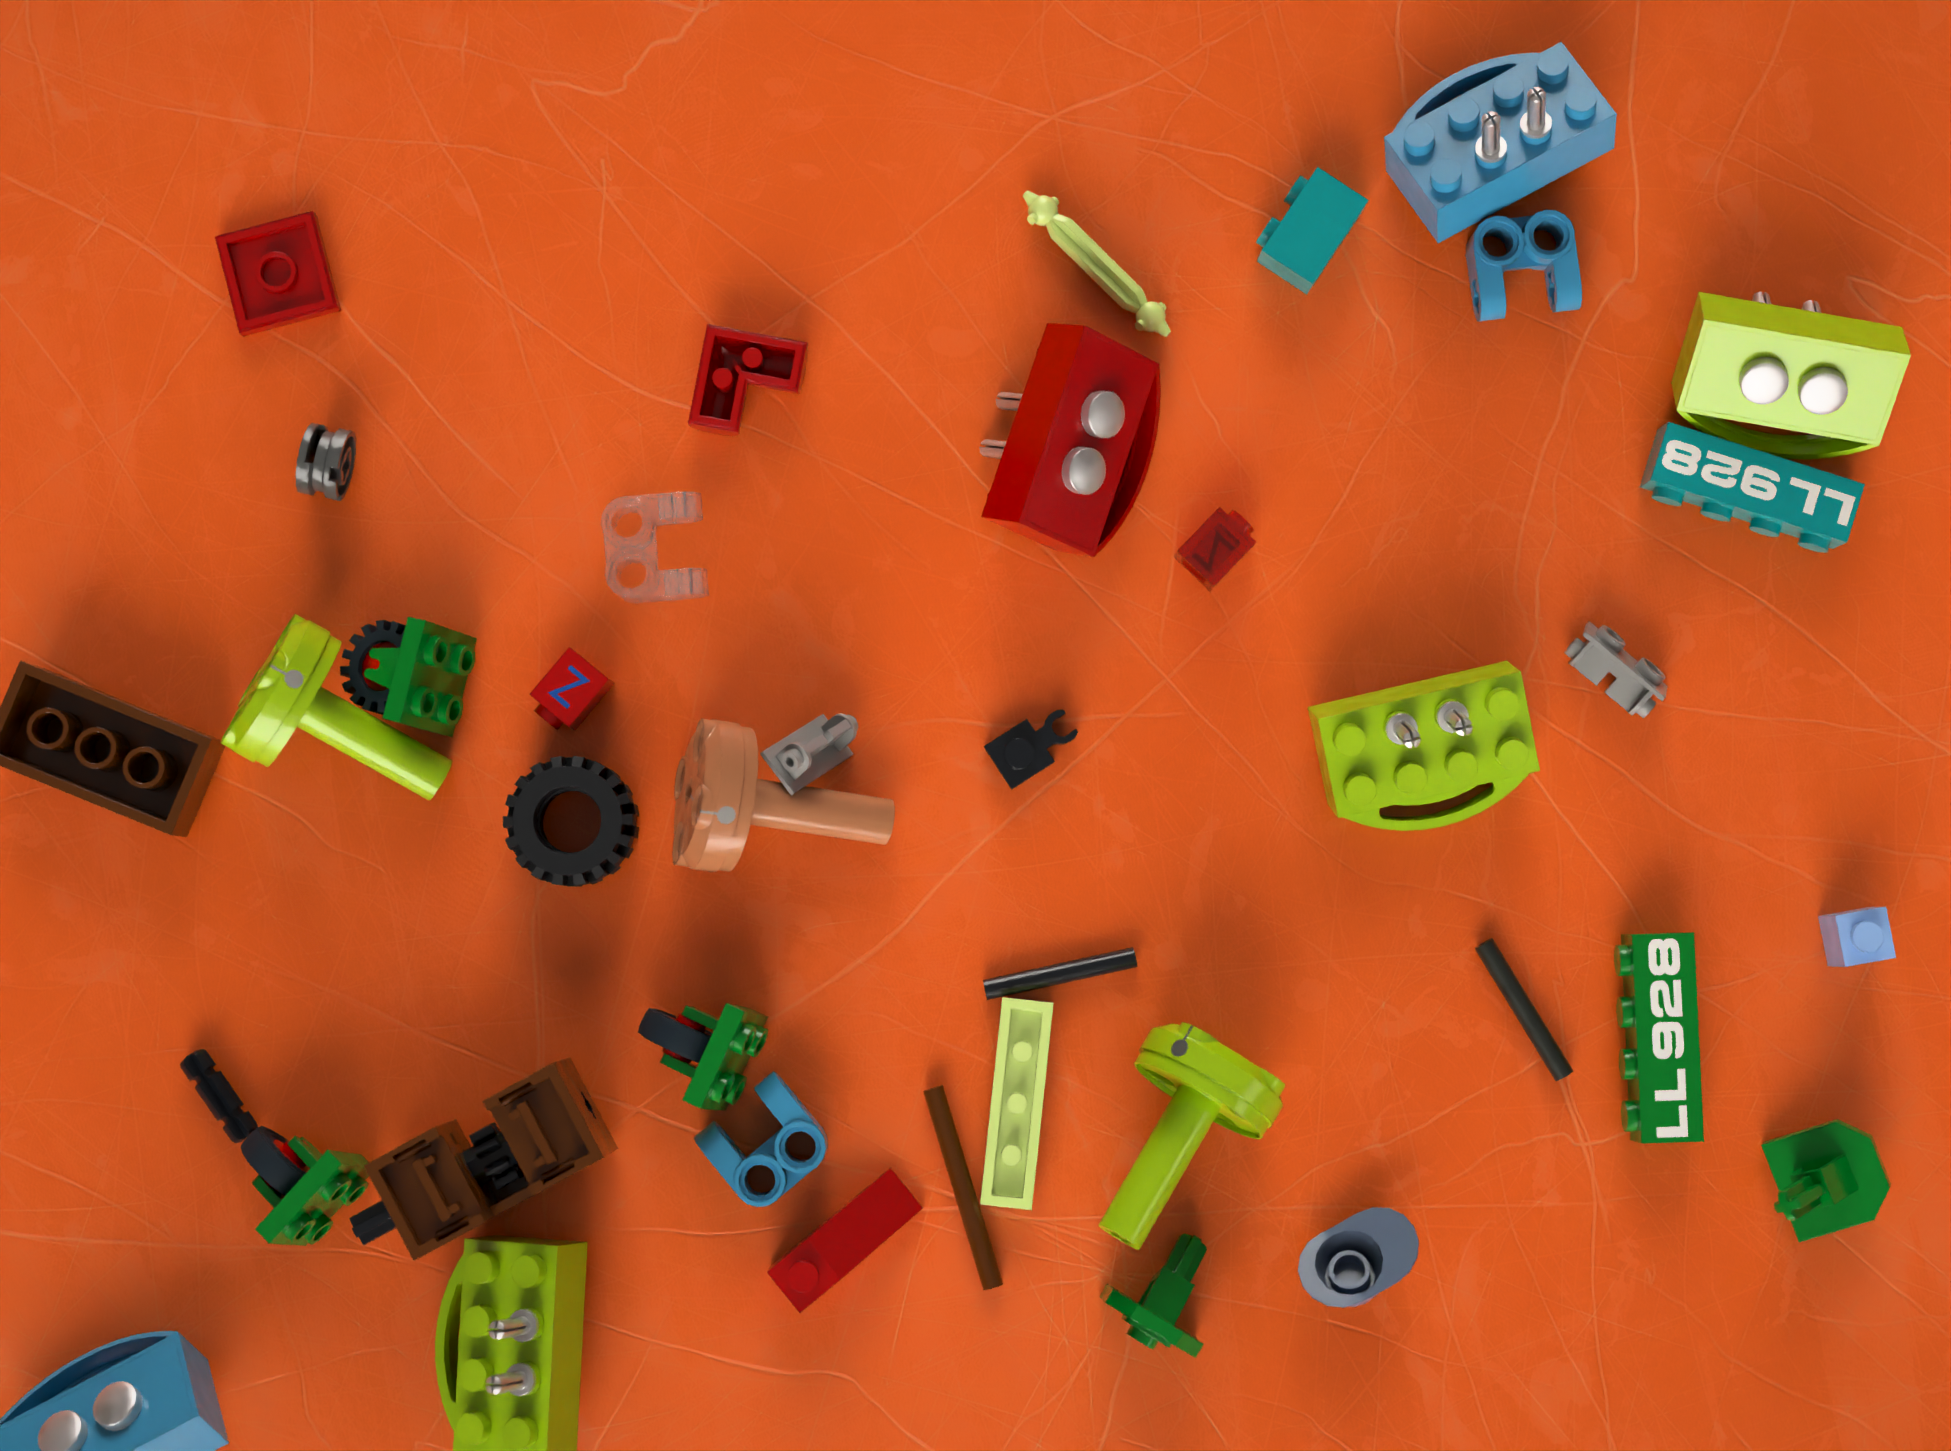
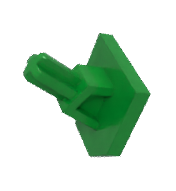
[1761,1119,1891,1242]
[1100,1233,1207,1358]

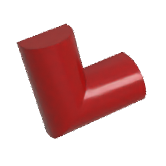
[688,324,808,436]

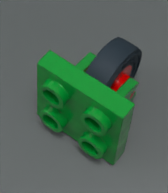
[638,1003,768,1111]
[241,1126,369,1246]

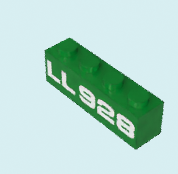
[1614,933,1704,1143]

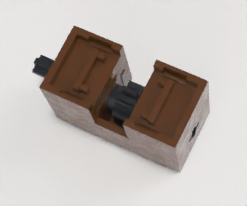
[349,1058,618,1261]

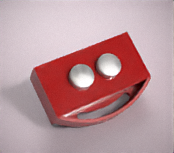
[979,323,1161,557]

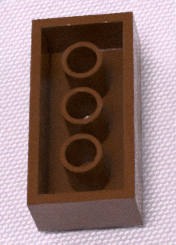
[0,661,225,837]

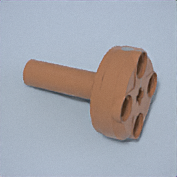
[672,718,895,872]

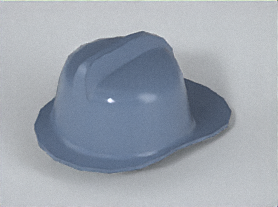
[1298,1207,1419,1308]

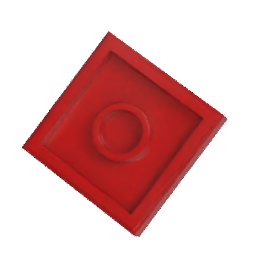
[215,211,341,337]

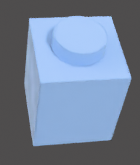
[1818,906,1896,967]

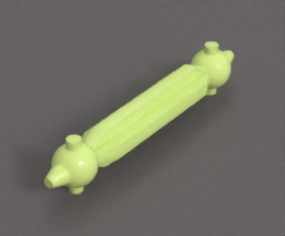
[1023,190,1171,337]

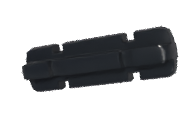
[180,1049,258,1143]

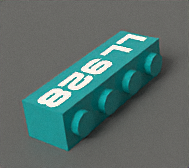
[1640,422,1865,553]

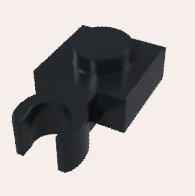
[984,710,1078,790]

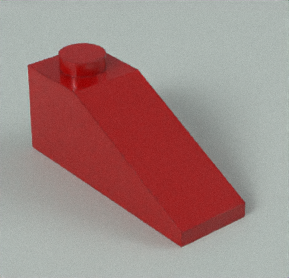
[767,1167,923,1313]

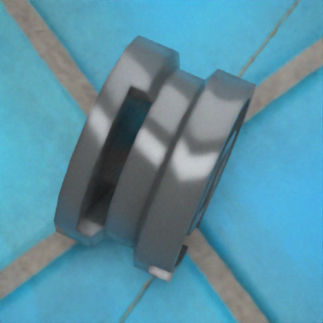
[295,423,356,501]

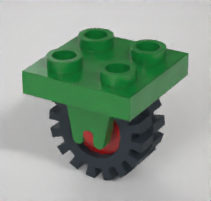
[340,617,477,737]

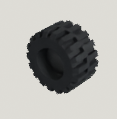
[503,756,639,887]

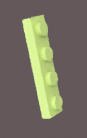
[980,997,1054,1210]

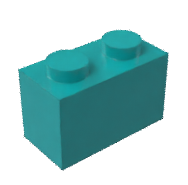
[1256,167,1369,295]

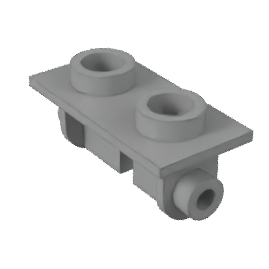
[1564,621,1668,718]
[760,713,858,795]

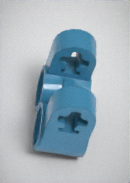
[1465,210,1582,322]
[694,1071,828,1207]

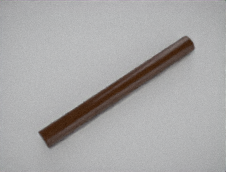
[923,1085,1003,1290]

